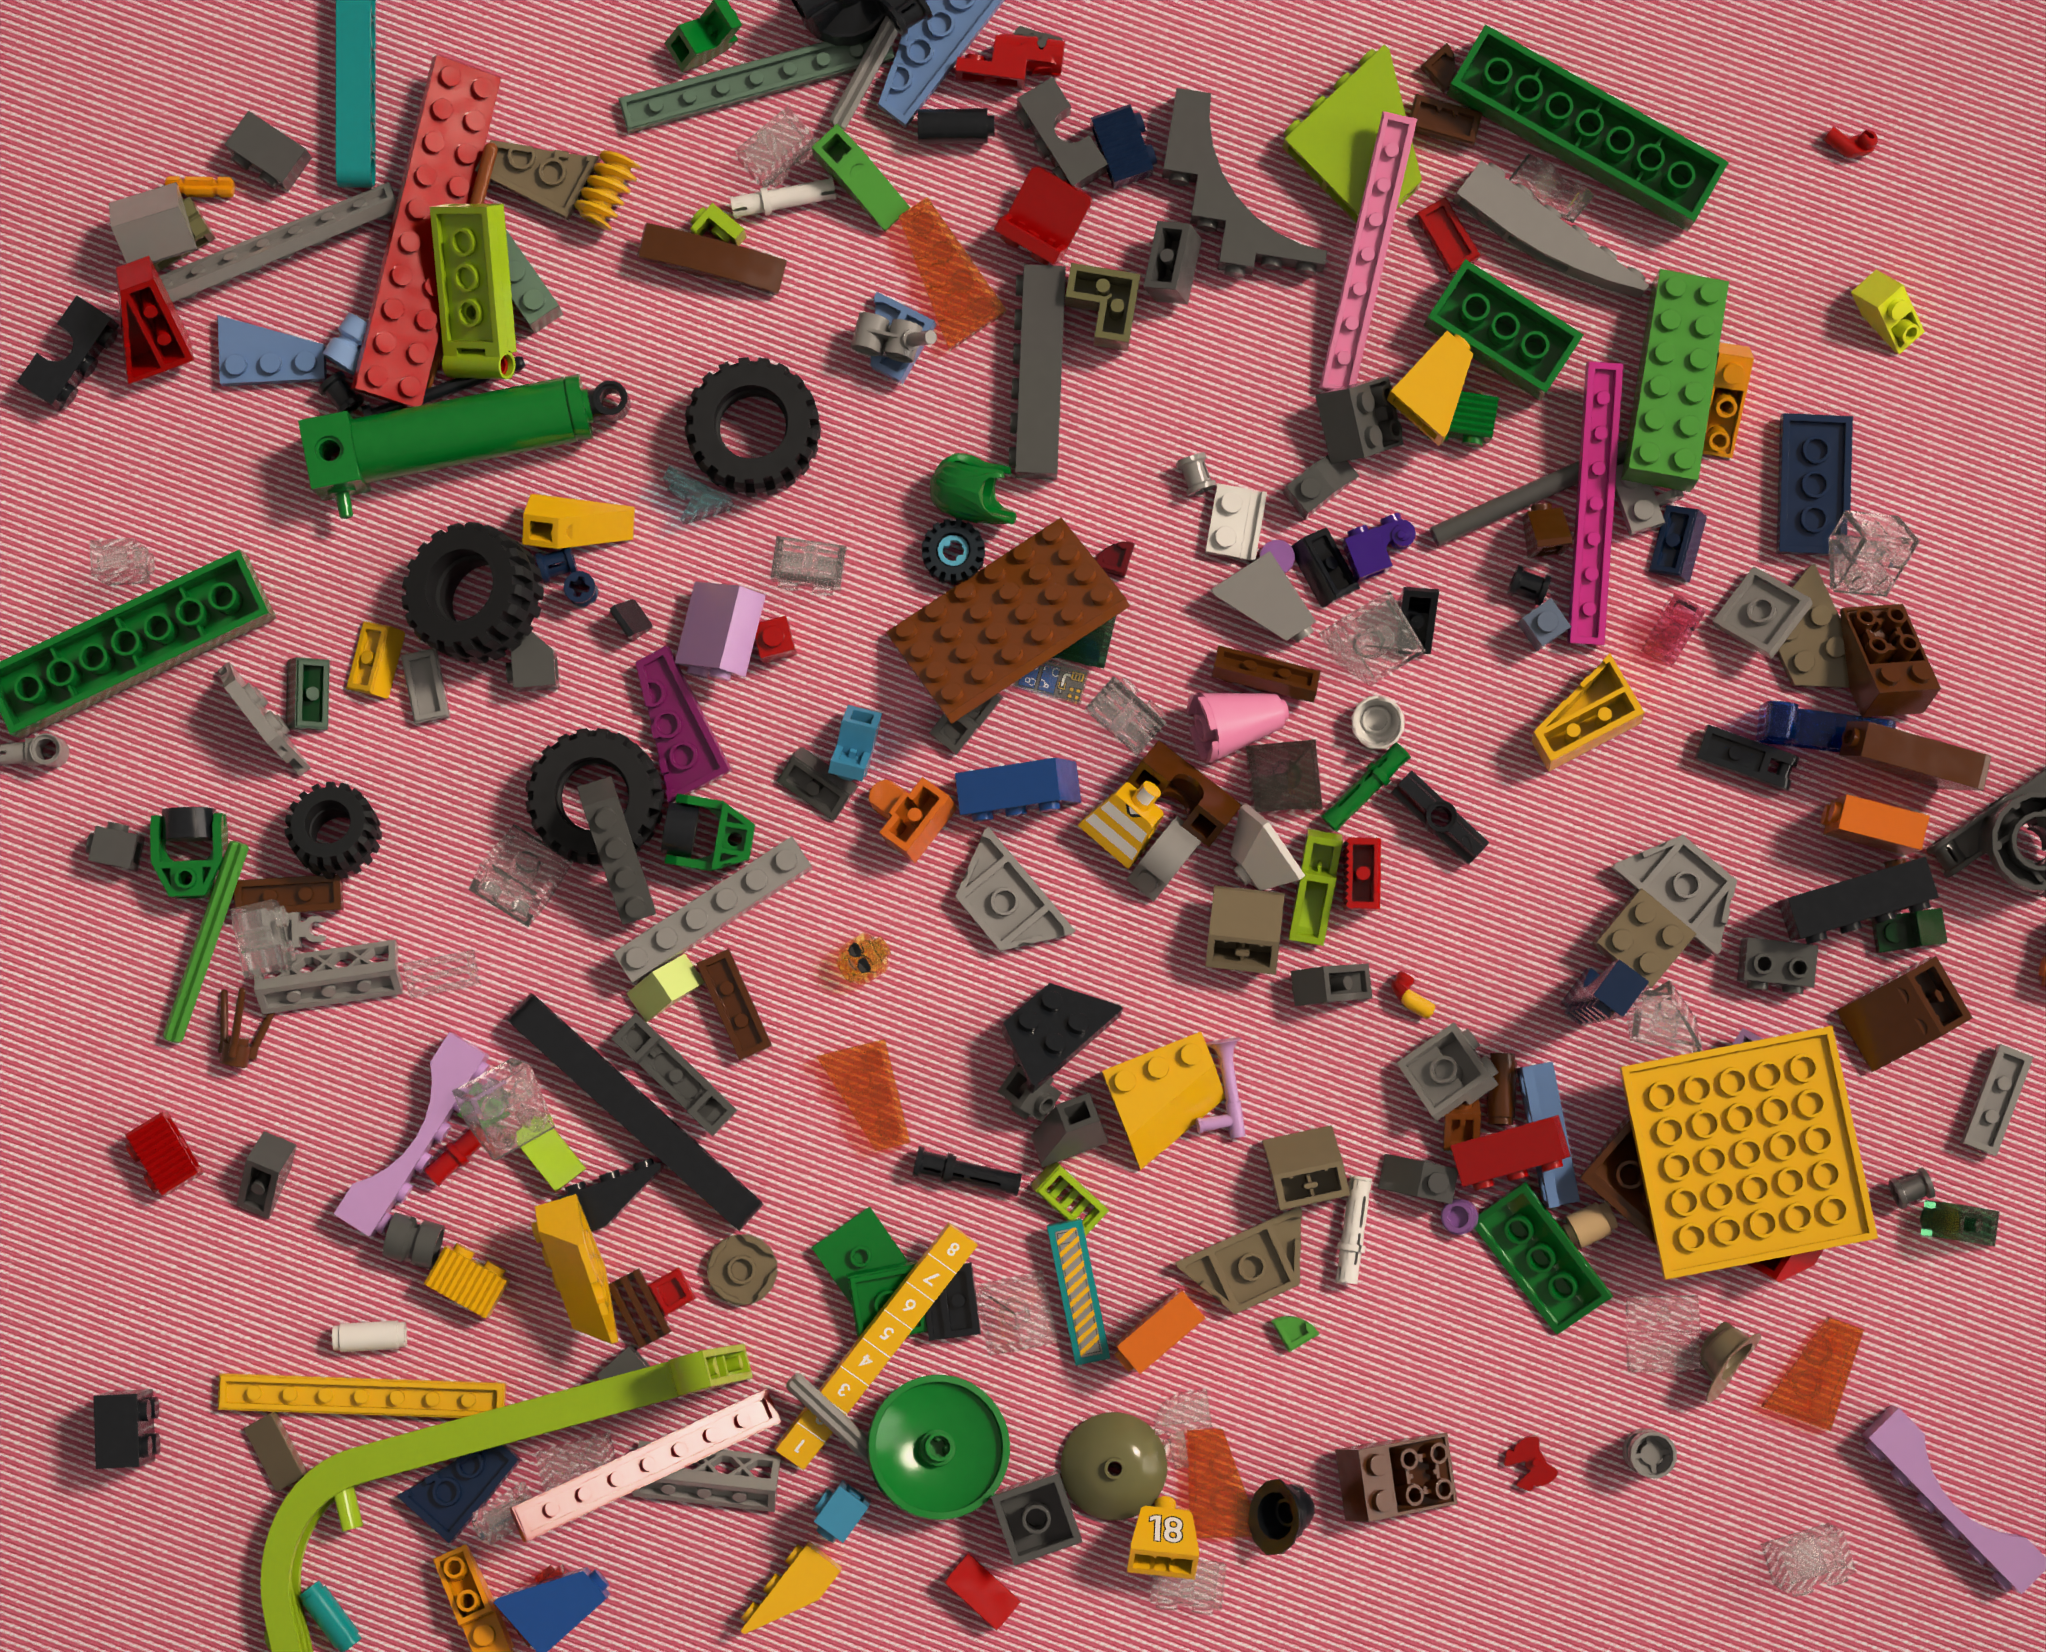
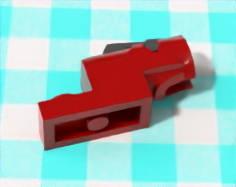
[955,26,1065,89]

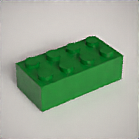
[1423,259,1584,401]

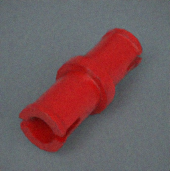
[424,1121,492,1186]

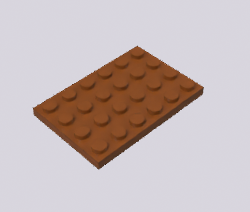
[886,517,1130,724]

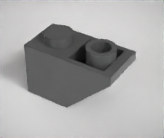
[506,631,560,692]
[1031,1093,1108,1168]

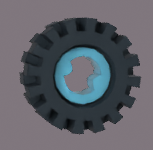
[922,518,985,585]

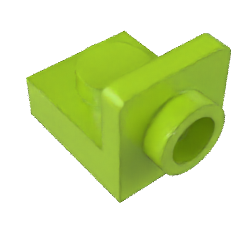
[690,202,747,246]

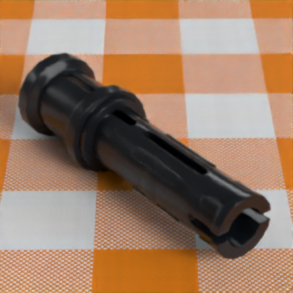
[912,1146,1022,1196]

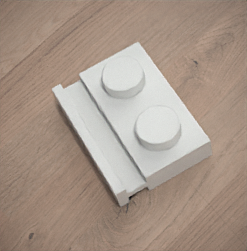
[1205,483,1267,562]

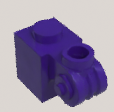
[1342,513,1416,583]

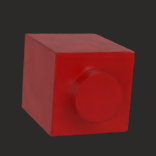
[755,616,797,664]

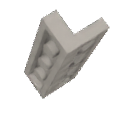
[254,939,403,1015]
[632,1440,781,1512]

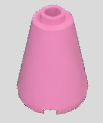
[1187,693,1289,763]

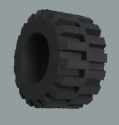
[284,782,382,879]

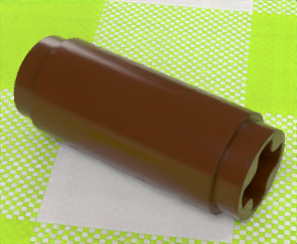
[1487,1053,1517,1125]

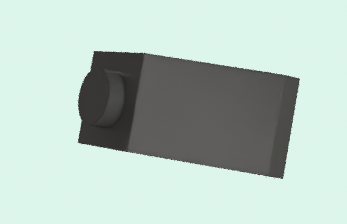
[1283,454,1359,520]
[1291,963,1373,1006]
[236,1131,297,1219]
[1378,1154,1458,1204]

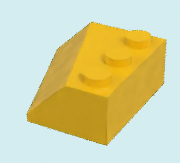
[1101,1031,1225,1170]
[531,1194,619,1344]

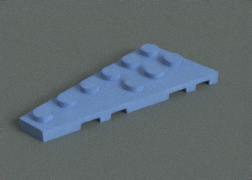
[878,0,1005,128]

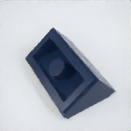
[1649,505,1707,582]

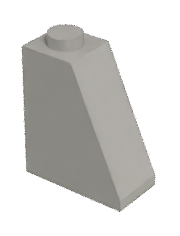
[1211,551,1316,643]

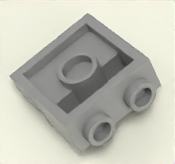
[1397,1022,1499,1121]

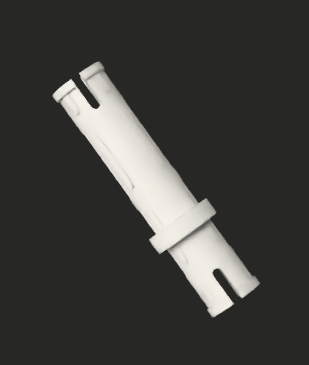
[730,177,836,219]
[1335,1175,1372,1285]

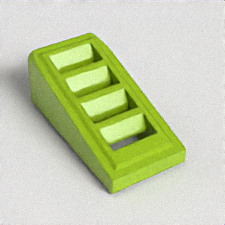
[1031,1162,1109,1237]

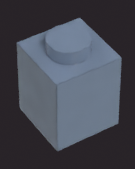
[1517,598,1572,651]

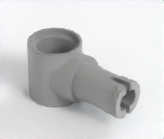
[0,733,70,768]

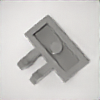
[1615,463,1684,536]

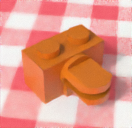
[869,777,958,864]

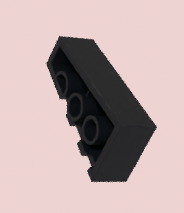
[1778,857,1939,944]

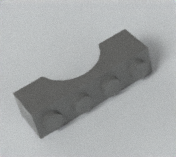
[577,776,656,925]

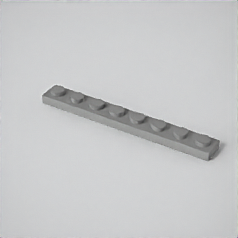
[160,182,397,302]

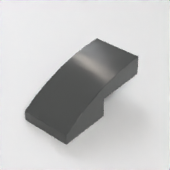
[929,693,1003,755]

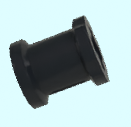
[318,371,364,414]
[1507,565,1551,606]

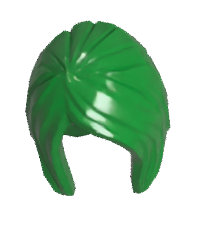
[930,453,1017,524]

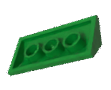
[1475,1182,1613,1335]

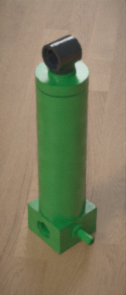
[298,374,630,519]

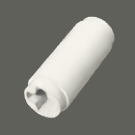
[332,1320,407,1352]

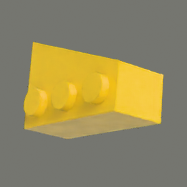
[1531,653,1645,772]

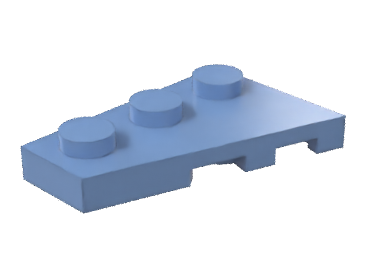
[217,315,327,386]

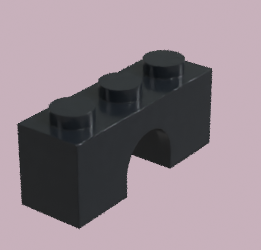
[17,295,120,411]

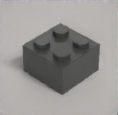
[991,1470,1082,1566]

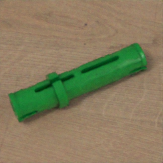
[1321,742,1411,832]

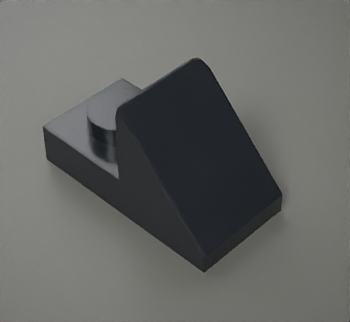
[1395,587,1439,654]

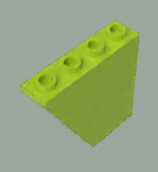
[1282,44,1422,224]

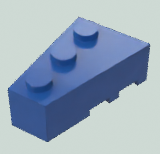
[955,758,1082,822]

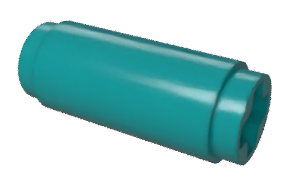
[299,1581,362,1652]

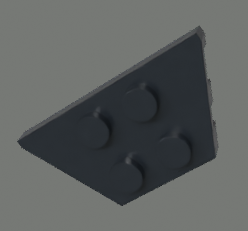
[1001,983,1123,1094]

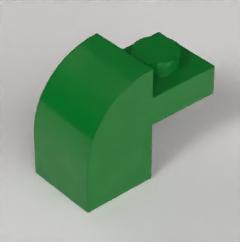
[664,0,742,72]

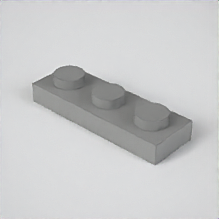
[1960,1044,2034,1156]

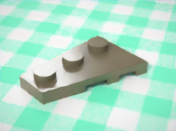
[474,140,601,221]

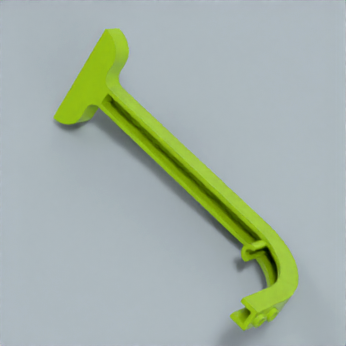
[260,1343,753,1652]

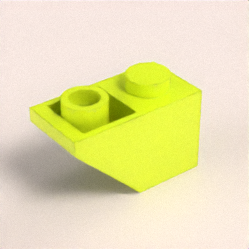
[1851,269,1925,354]

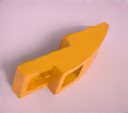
[433,1544,514,1652]

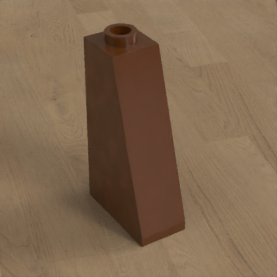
[1839,721,1992,791]

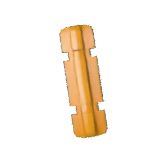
[165,176,235,197]

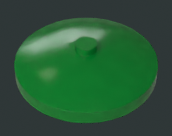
[866,1375,1010,1521]

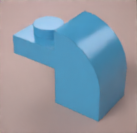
[828,705,882,781]

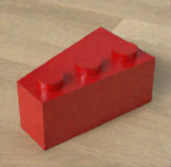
[116,256,194,385]

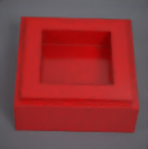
[647,1267,697,1316]

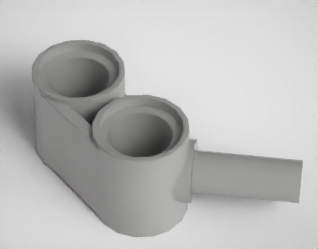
[850,312,937,363]

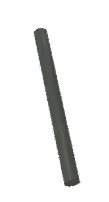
[1430,439,1627,547]

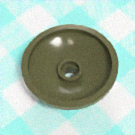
[1060,1412,1167,1520]

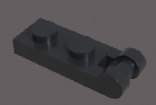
[1695,725,1799,791]

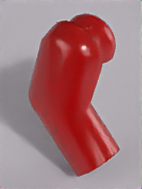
[1823,126,1878,158]

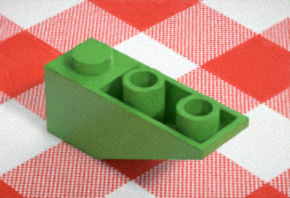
[812,124,910,232]

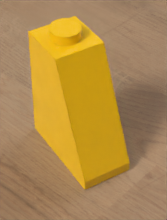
[1387,331,1473,446]

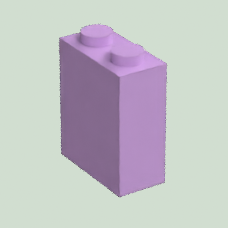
[675,581,766,681]

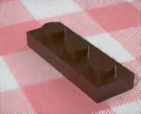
[1211,645,1321,703]
[234,874,344,916]
[696,949,773,1060]

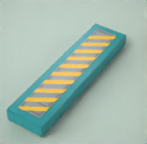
[1047,1218,1110,1366]

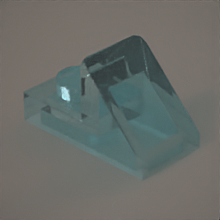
[663,466,734,525]

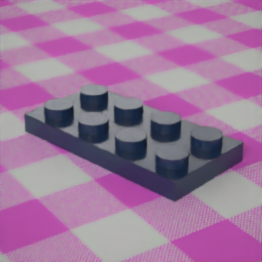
[1776,413,1853,557]

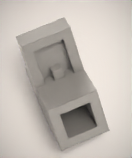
[1126,816,1201,902]

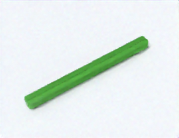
[163,841,249,1043]

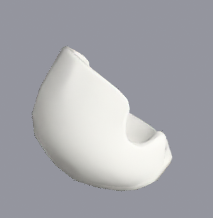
[1351,695,1405,749]

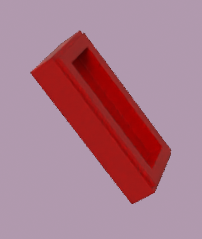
[1415,197,1481,275]

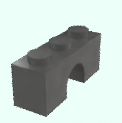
[1015,77,1108,190]

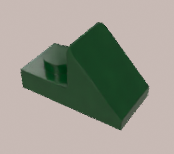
[1871,908,1948,953]

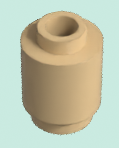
[1562,1202,1618,1249]

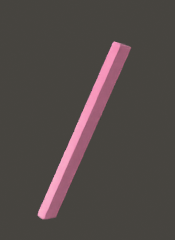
[1319,111,1417,390]

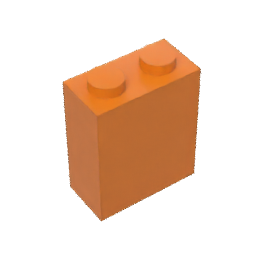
[1821,794,1930,855]
[1114,1288,1205,1374]

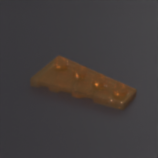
[899,197,1006,351]

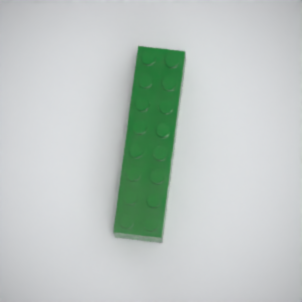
[1446,24,1729,232]
[0,549,277,739]

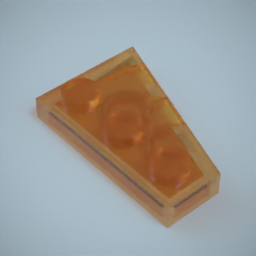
[816,1039,911,1151]
[1761,1317,1864,1431]

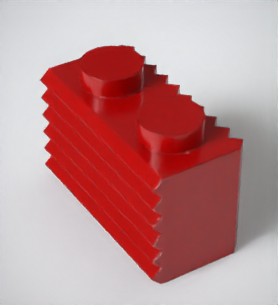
[1342,837,1381,911]
[125,1112,204,1195]

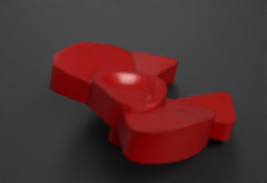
[1504,1435,1558,1491]

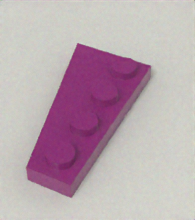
[635,646,732,803]

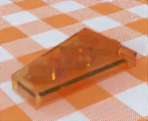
[1186,1428,1252,1538]

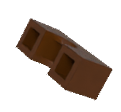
[1126,740,1242,847]

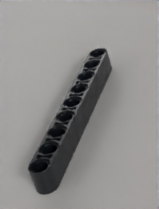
[507,993,764,1231]

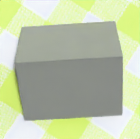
[109,182,198,263]

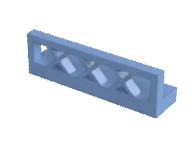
[1517,1062,1580,1208]

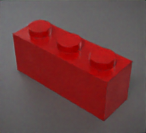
[1450,1115,1571,1191]

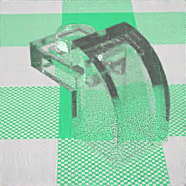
[1154,1389,1212,1469]

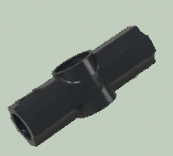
[1391,770,1489,865]

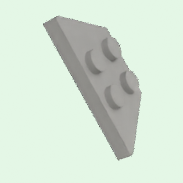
[218,662,311,776]
[955,827,1076,952]
[1611,835,1737,956]

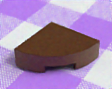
[1420,43,1456,94]

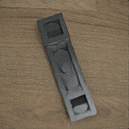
[611,1013,738,1136]

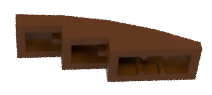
[637,223,787,295]

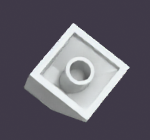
[1231,803,1305,891]

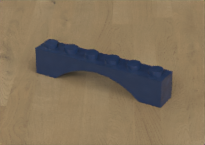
[1561,959,1649,1025]

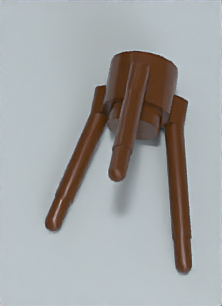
[218,988,275,1068]

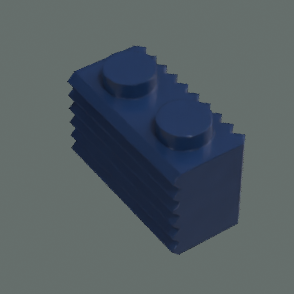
[1090,104,1157,189]

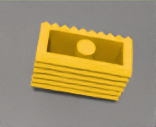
[424,1243,510,1319]

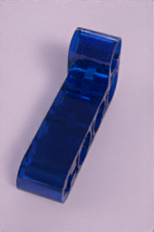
[1756,701,1896,753]

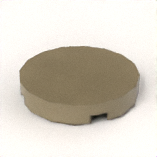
[707,1234,778,1305]

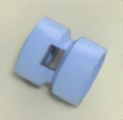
[322,312,367,375]

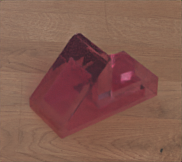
[1641,593,1706,667]

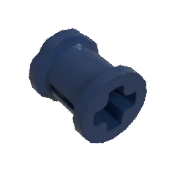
[535,547,578,584]
[564,571,599,607]

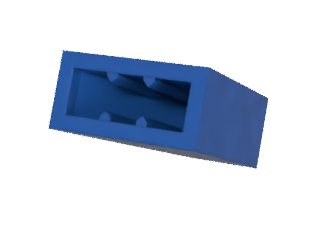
[493,1567,611,1652]

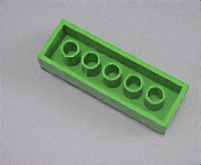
[1621,269,1729,492]

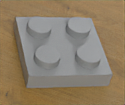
[1712,566,1813,659]

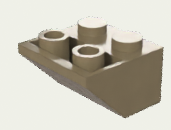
[1205,885,1285,975]
[1262,1125,1350,1210]

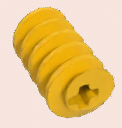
[574,150,642,231]

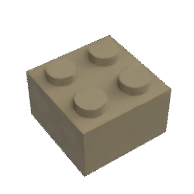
[1590,888,1697,990]

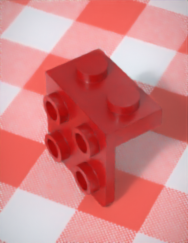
[994,166,1092,265]

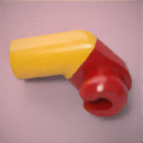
[1390,971,1435,1019]

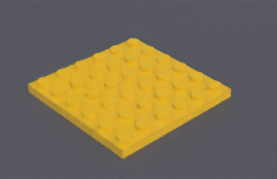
[1619,1026,1878,1280]

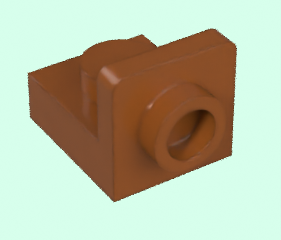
[1443,1099,1481,1151]

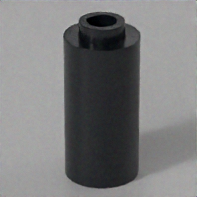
[918,108,995,144]

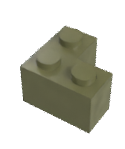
[1065,263,1140,351]

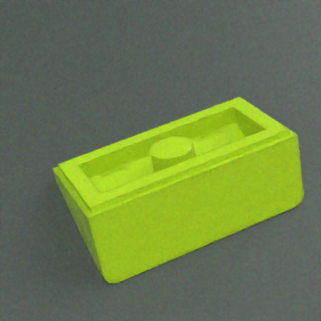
[511,1114,587,1192]

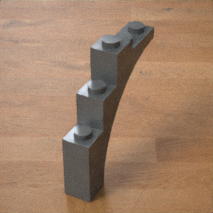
[1162,88,1327,278]

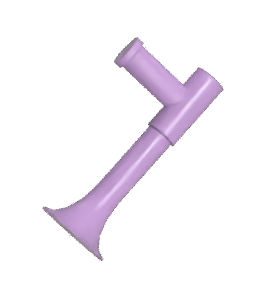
[1196,1037,1246,1138]

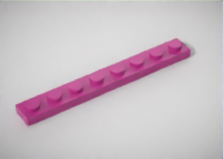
[1567,361,1624,645]

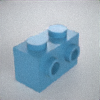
[813,1480,871,1543]

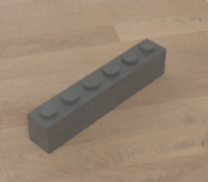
[1009,264,1066,480]

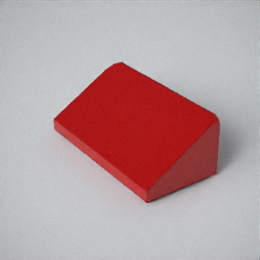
[944,1553,1021,1631]

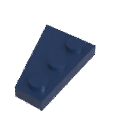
[397,1445,522,1543]

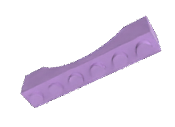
[334,1032,490,1237]
[1861,1405,2046,1594]

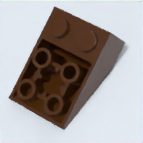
[1840,604,1941,718]
[1836,956,1973,1072]
[1335,1433,1458,1522]

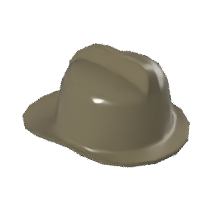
[1700,1322,1761,1403]

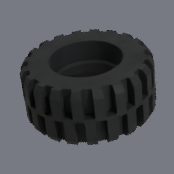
[684,357,821,497]
[401,522,544,664]
[525,728,664,866]

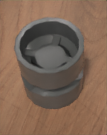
[382,1212,445,1270]

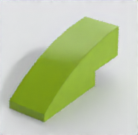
[1289,829,1343,946]

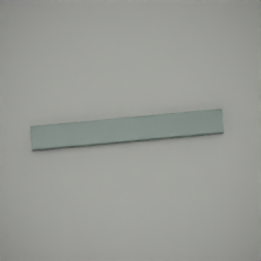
[618,37,895,134]

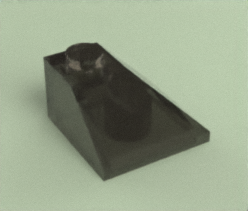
[1245,739,1323,815]

